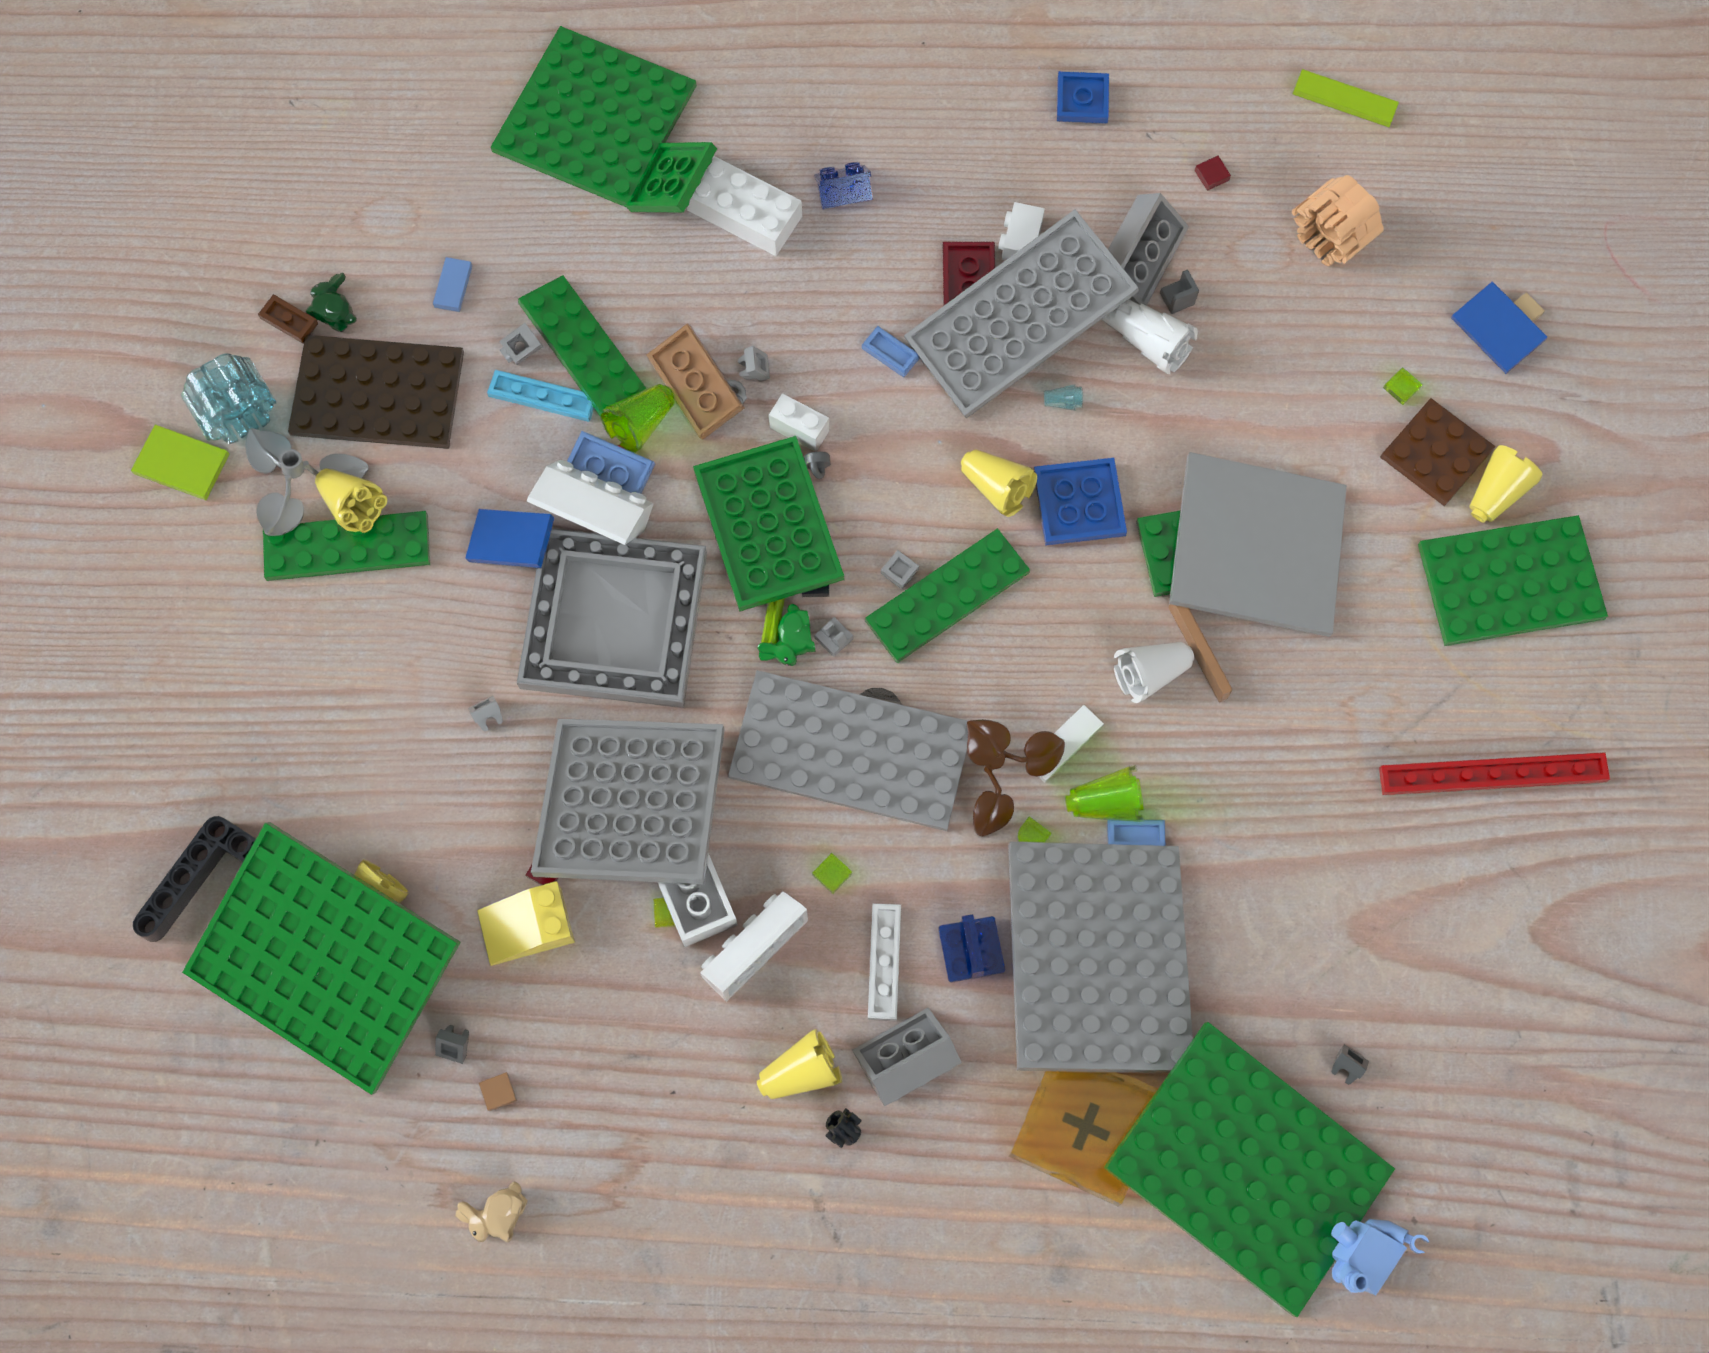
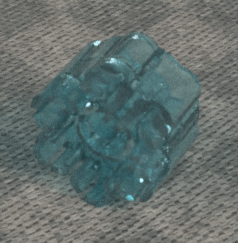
[181,353,276,444]

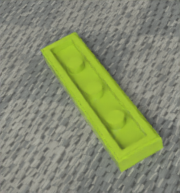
[1293,69,1399,127]

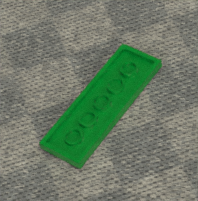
[518,275,649,422]
[263,511,430,581]
[865,528,1030,663]

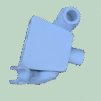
[1331,1219,1429,1296]

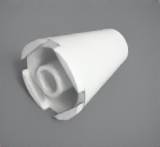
[1114,642,1194,703]

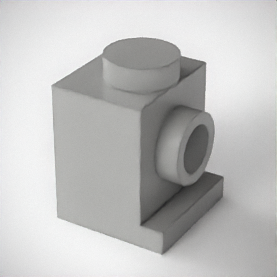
[499,323,543,365]

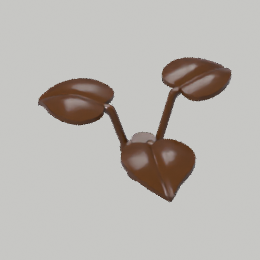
[967,719,1065,837]

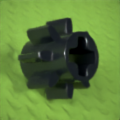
[825,1108,862,1148]

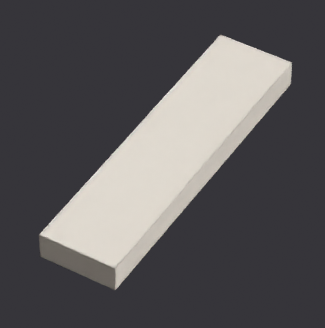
[868,903,901,1021]

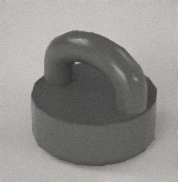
[804,451,831,479]

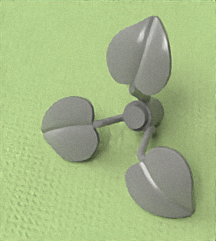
[246,428,369,536]

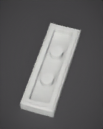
[1025,705,1104,783]

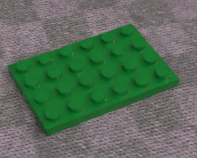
[693,436,845,612]
[1418,515,1608,646]

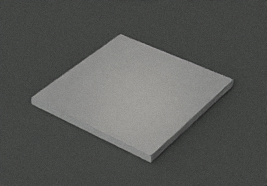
[1169,452,1347,637]

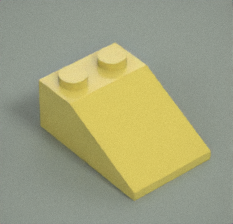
[477,881,575,966]

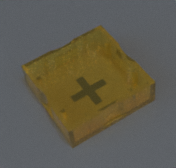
[1009,1071,1158,1206]

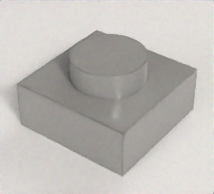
[881,550,919,589]

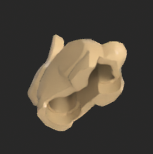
[455,1181,528,1243]

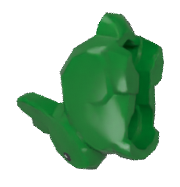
[757,604,816,666]

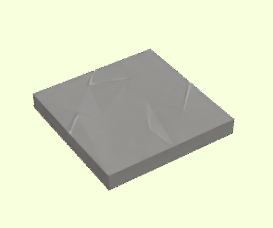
[517,529,707,708]

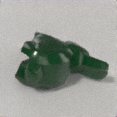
[306,273,357,332]

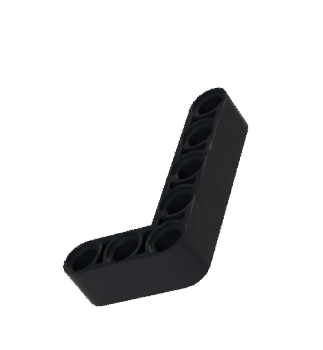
[133,816,256,942]

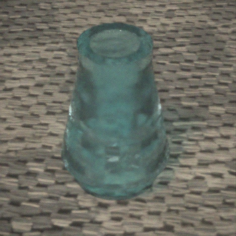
[1044,384,1083,411]

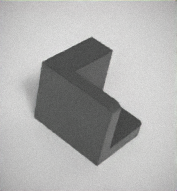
[1160,269,1199,314]

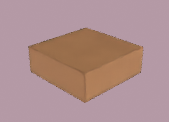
[479,1072,517,1112]

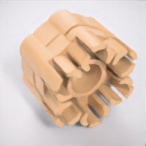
[1292,175,1384,266]

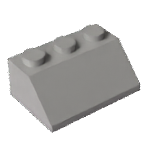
[852,1008,962,1106]

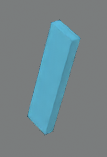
[487,370,594,422]

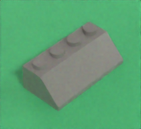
[1108,193,1189,306]

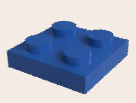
[1057,71,1109,123]

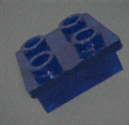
[814,162,873,209]
[938,914,1005,983]

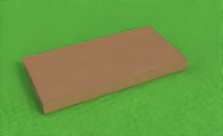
[646,323,745,440]

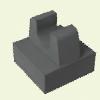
[435,1025,469,1064]
[1331,1044,1369,1085]

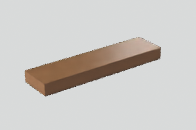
[1168,604,1233,703]

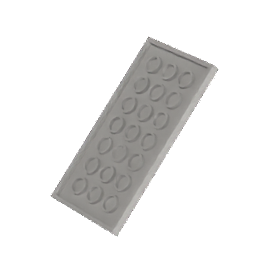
[904,209,1139,418]
[728,670,968,831]

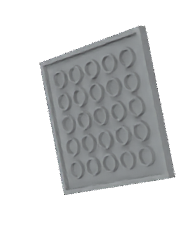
[531,719,725,884]

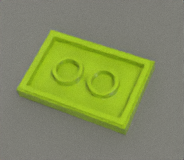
[131,425,230,501]

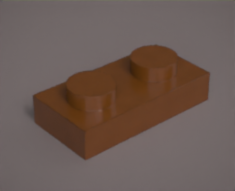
[258,294,318,344]

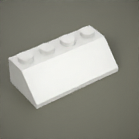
[527,460,654,545]
[700,892,808,1002]

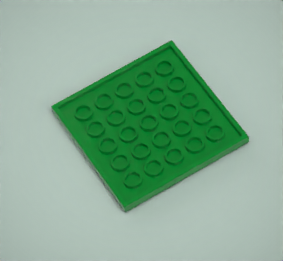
[491,26,697,207]

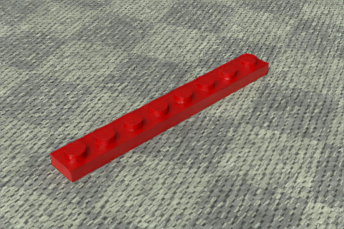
[1379,752,1610,795]

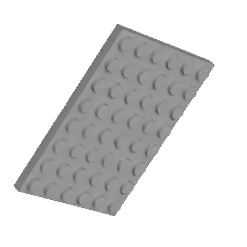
[1008,842,1193,1073]

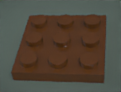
[1380,398,1495,507]

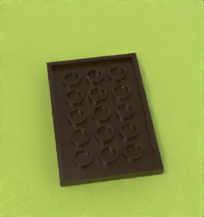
[288,335,464,449]

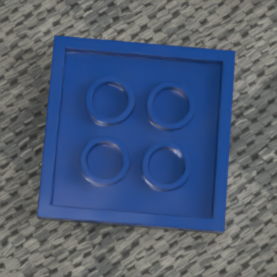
[1034,457,1127,546]

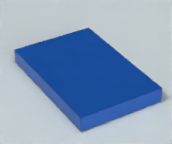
[1451,281,1547,374]
[465,509,554,568]

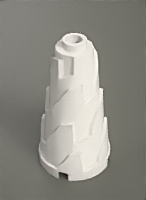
[1102,299,1198,374]

